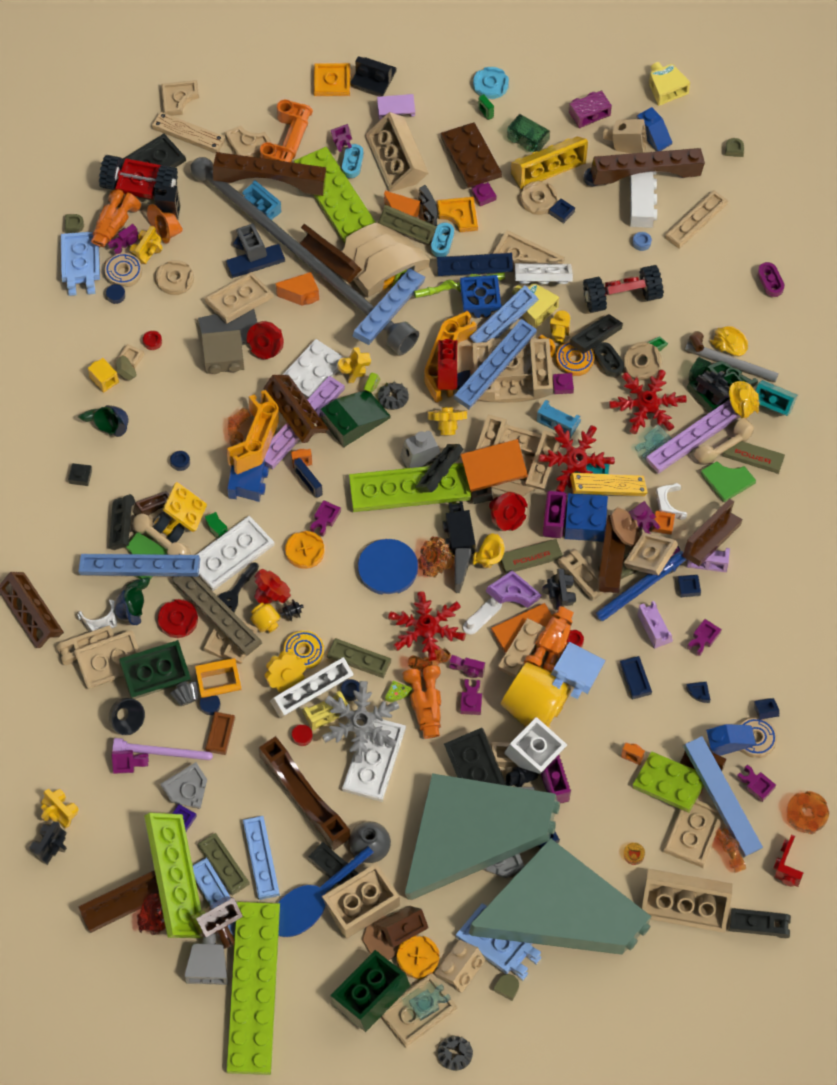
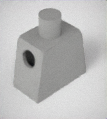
[400,431,440,468]
[185,934,228,985]

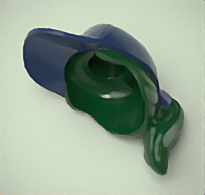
[78,405,129,437]
[114,577,150,626]

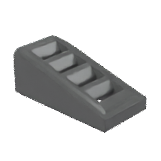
[236,223,267,262]
[455,548,471,593]

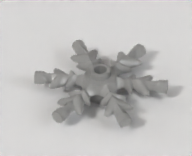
[322,681,399,763]

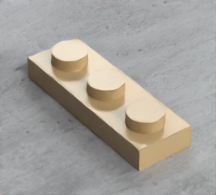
[498,618,545,678]

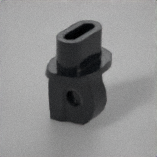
[505,767,538,787]

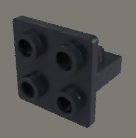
[351,56,397,96]

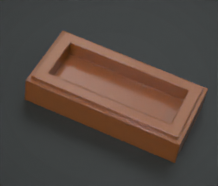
[205,712,235,755]

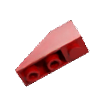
[438,339,458,390]

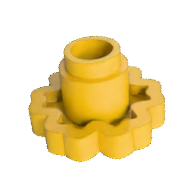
[428,407,467,435]
[264,651,306,692]

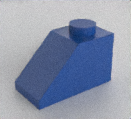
[637,107,672,151]
[706,724,757,756]

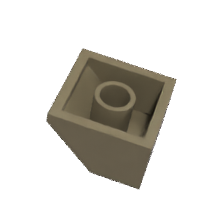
[202,330,244,374]

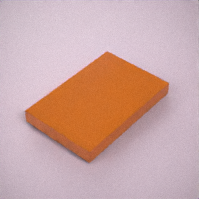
[461,439,528,492]
[491,603,552,654]

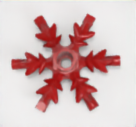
[609,370,687,434]
[538,424,615,495]
[388,591,466,661]

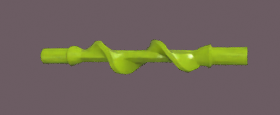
[414,272,505,298]

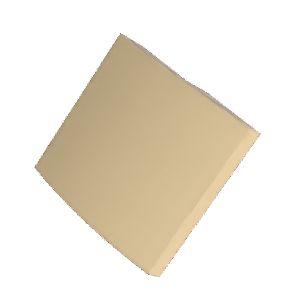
[203,621,258,664]

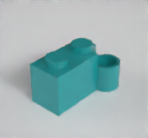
[755,380,798,416]

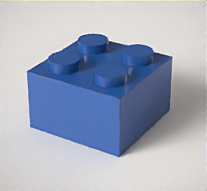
[565,493,608,542]

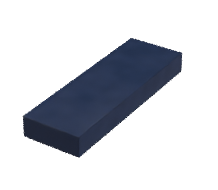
[226,244,285,278]

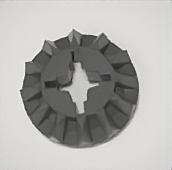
[378,381,409,410]
[438,1035,473,1071]

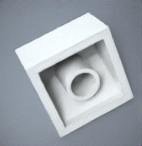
[504,717,567,774]

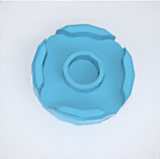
[473,67,509,99]

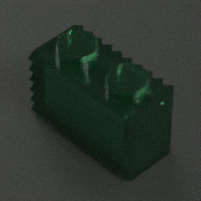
[507,114,550,152]

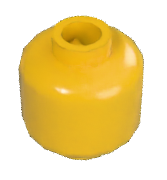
[250,603,280,633]

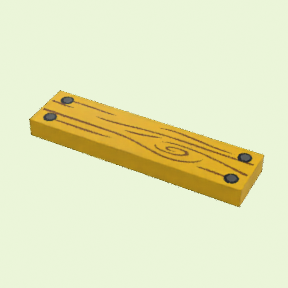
[570,473,647,496]

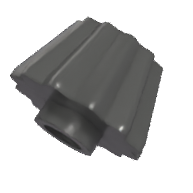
[170,681,198,706]

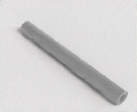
[685,341,779,382]

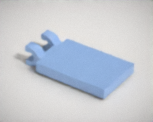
[61,232,100,296]
[551,642,606,699]
[456,903,541,981]

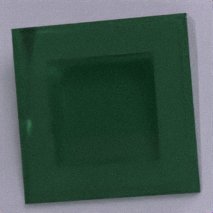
[688,357,711,382]

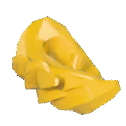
[710,326,748,356]
[729,381,760,418]
[473,533,505,568]

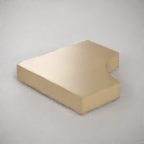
[161,80,199,116]
[224,125,272,157]

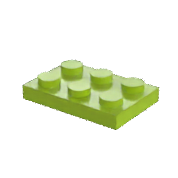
[633,751,704,813]

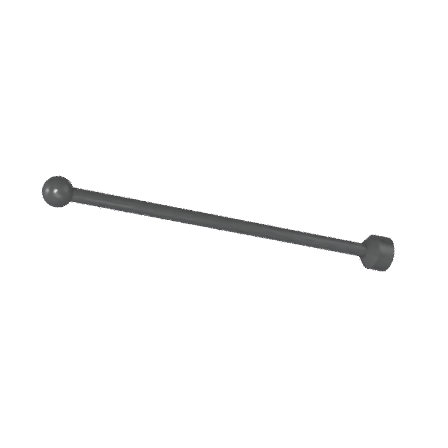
[190,157,419,355]

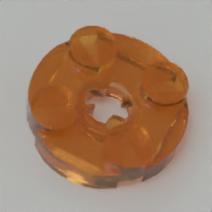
[786,791,829,834]

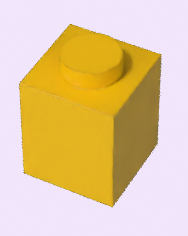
[88,358,119,393]

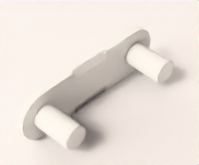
[463,597,502,635]

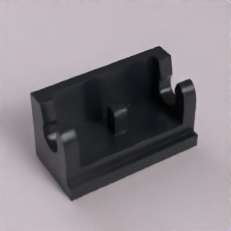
[154,185,181,220]

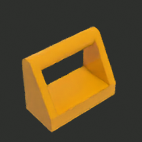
[195,658,242,698]

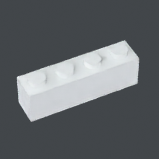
[630,171,657,228]
[270,657,354,718]

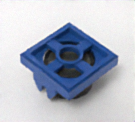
[460,275,502,318]

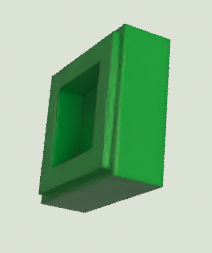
[478,94,494,120]

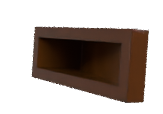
[133,491,169,516]

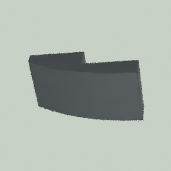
[418,185,437,226]

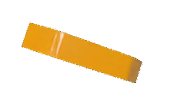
[424,311,477,403]
[227,390,279,474]

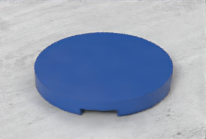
[358,539,418,595]

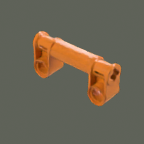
[260,99,313,162]

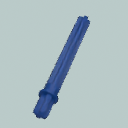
[596,551,687,621]

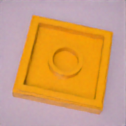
[314,63,350,96]

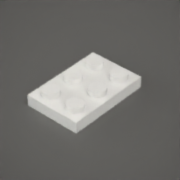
[515,263,573,284]
[283,339,344,400]

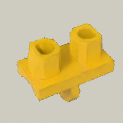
[129,226,163,264]
[550,310,570,344]
[337,347,371,383]
[41,789,79,829]

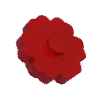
[254,569,291,604]

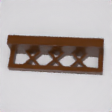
[300,224,362,284]
[263,375,328,443]
[682,499,743,566]
[599,515,626,593]
[0,572,64,648]
[78,870,160,933]

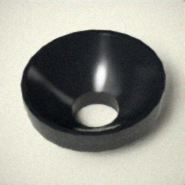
[109,698,145,735]

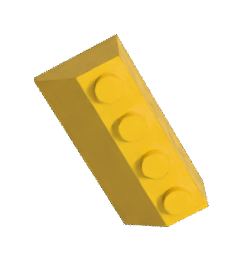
[511,136,588,189]

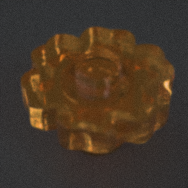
[418,536,454,578]

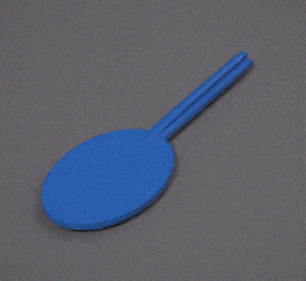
[278,846,374,937]

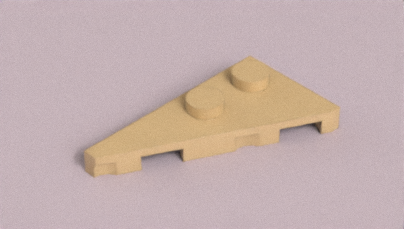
[493,230,565,264]

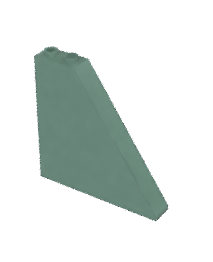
[405,773,560,900]
[469,839,652,955]

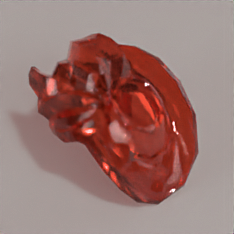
[137,893,166,935]

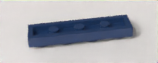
[437,252,513,276]

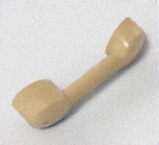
[694,417,754,464]
[132,514,191,555]

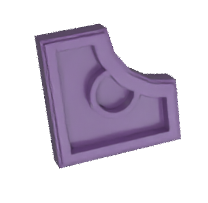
[486,570,541,608]

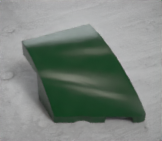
[687,361,758,413]

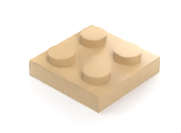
[624,532,678,576]

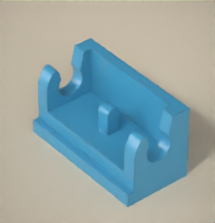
[242,180,282,220]
[537,400,581,438]

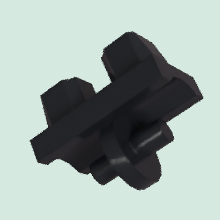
[696,371,729,405]
[542,569,576,610]
[29,821,67,865]

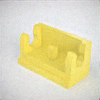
[302,691,348,731]

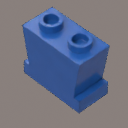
[227,459,269,502]

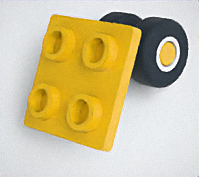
[152,482,207,543]

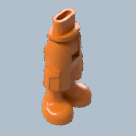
[91,189,141,247]
[524,606,574,672]
[402,665,441,739]

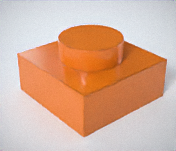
[291,449,312,468]
[652,511,675,535]
[621,742,645,765]

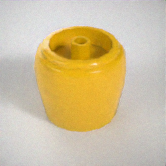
[500,662,571,728]

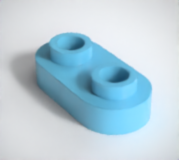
[342,144,364,178]
[431,223,454,257]

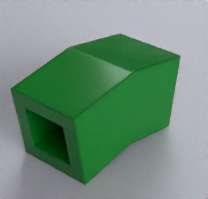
[205,512,228,538]

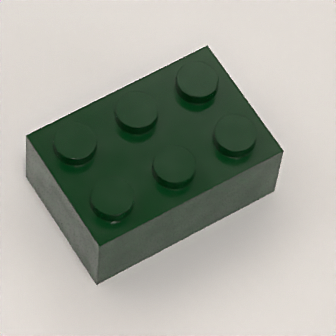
[119,640,191,699]
[330,950,410,1032]

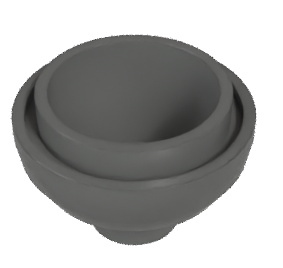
[349,821,391,863]

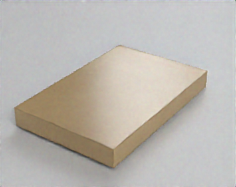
[205,272,274,324]
[74,630,140,689]
[663,800,722,868]
[381,973,457,1047]

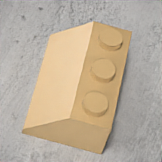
[322,863,400,939]

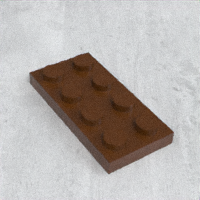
[441,122,502,188]

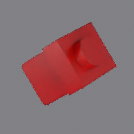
[773,834,804,887]

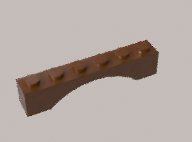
[590,148,705,185]
[213,152,327,196]
[259,736,350,851]

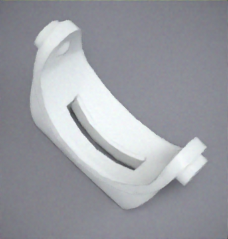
[655,483,687,520]
[77,599,117,632]

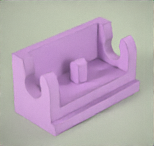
[377,94,415,119]
[687,548,730,573]
[638,601,673,649]

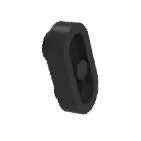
[594,342,624,377]

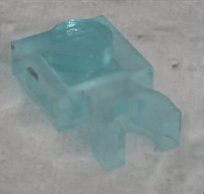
[635,425,671,460]
[409,984,451,1021]

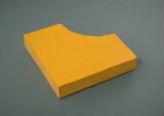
[437,197,478,232]

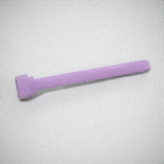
[113,738,213,760]

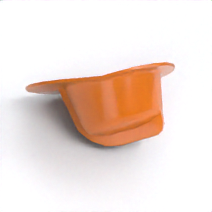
[147,204,183,244]

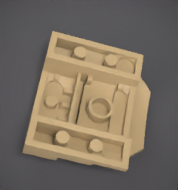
[342,222,430,298]
[472,338,553,403]
[476,414,562,496]

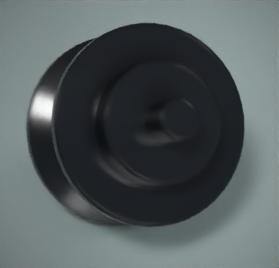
[280,599,304,621]

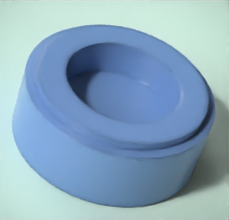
[633,232,652,251]

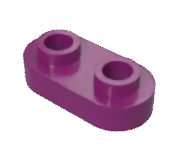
[758,262,785,297]

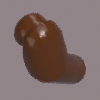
[689,331,704,352]

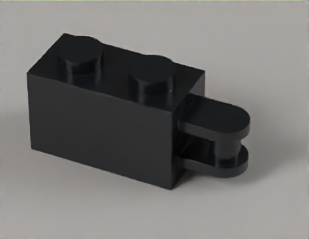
[442,501,476,557]

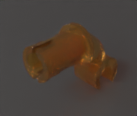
[227,407,251,446]
[408,646,451,672]
[716,828,746,873]

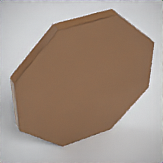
[610,507,640,547]
[363,916,400,960]

